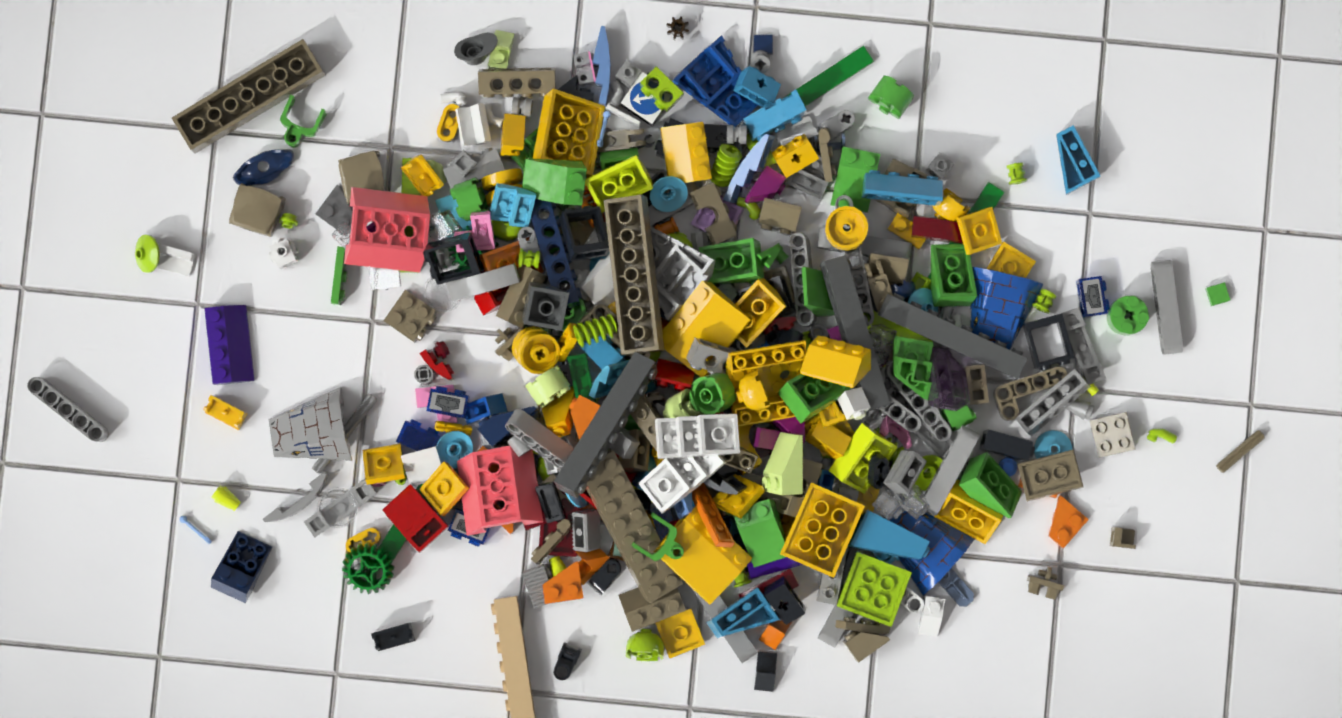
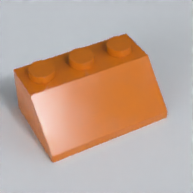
[569,395,601,440]

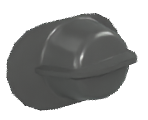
[454,32,498,65]

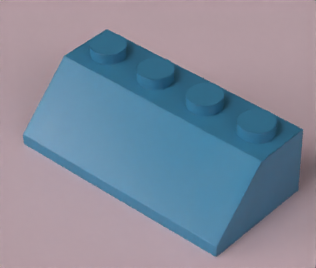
[862,170,943,206]

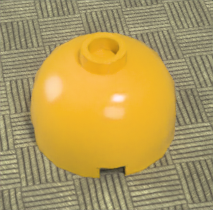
[932,188,970,222]
[736,370,771,411]

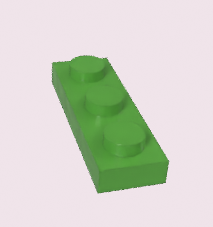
[331,246,348,306]

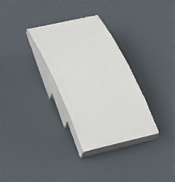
[579,254,615,313]
[655,414,740,459]
[638,455,726,514]

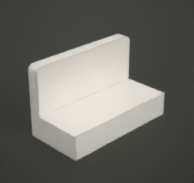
[455,103,491,146]
[602,104,641,142]
[775,116,818,146]
[157,243,196,276]

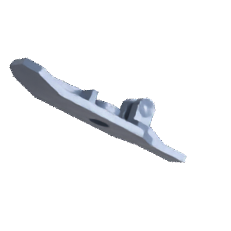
[938,568,974,607]

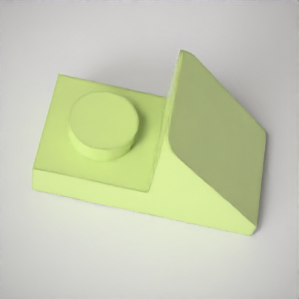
[488,30,514,69]

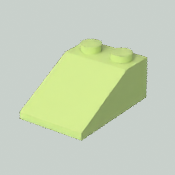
[762,432,803,495]

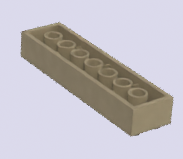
[172,39,326,154]
[604,195,665,356]
[586,448,683,603]

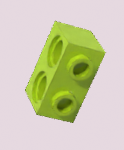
[640,66,684,112]

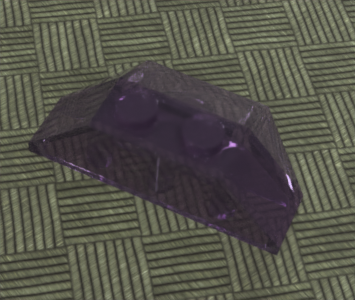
[928,347,970,411]

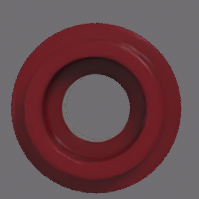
[433,341,450,360]

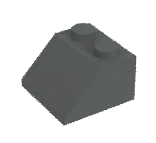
[522,281,569,330]

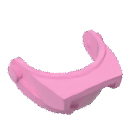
[879,415,912,449]

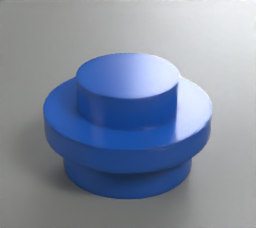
[998,458,1017,477]

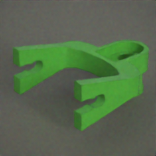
[280,94,327,148]
[749,243,789,285]
[632,513,684,561]

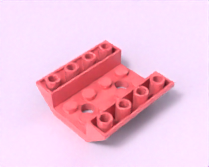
[344,187,430,273]
[457,446,543,536]

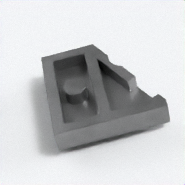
[315,185,352,237]

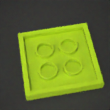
[836,552,912,627]

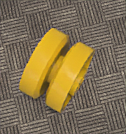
[481,168,523,206]
[825,206,868,251]
[512,326,560,374]

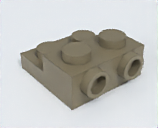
[383,290,437,343]

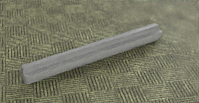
[312,394,377,474]

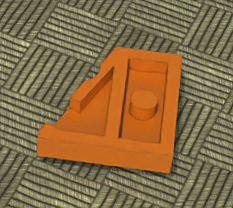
[1048,495,1089,549]
[542,561,584,604]

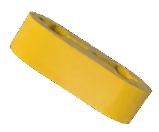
[346,528,381,552]

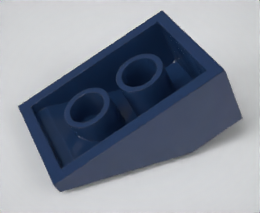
[477,406,539,448]

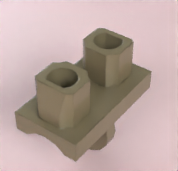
[495,327,521,361]
[1027,566,1064,600]

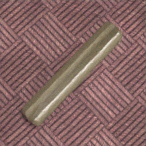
[1216,430,1265,473]

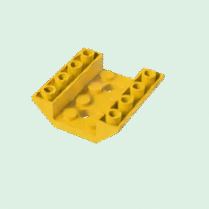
[726,340,807,427]

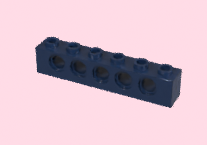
[531,199,582,309]

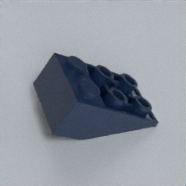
[211,531,272,603]

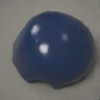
[890,280,916,302]

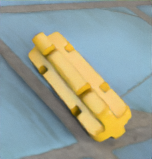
[434,421,472,436]

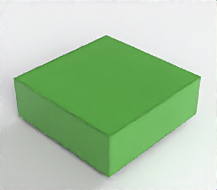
[1205,282,1230,306]

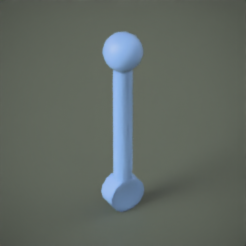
[597,111,610,147]
[179,516,212,544]

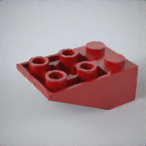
[653,359,695,392]
[382,484,449,553]

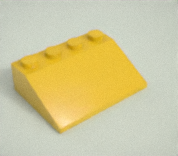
[533,88,605,177]
[663,281,751,377]
[780,482,865,578]
[653,506,752,605]

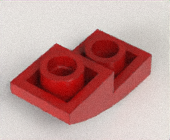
[761,316,796,335]
[419,349,454,381]

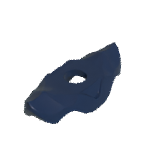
[233,149,294,186]

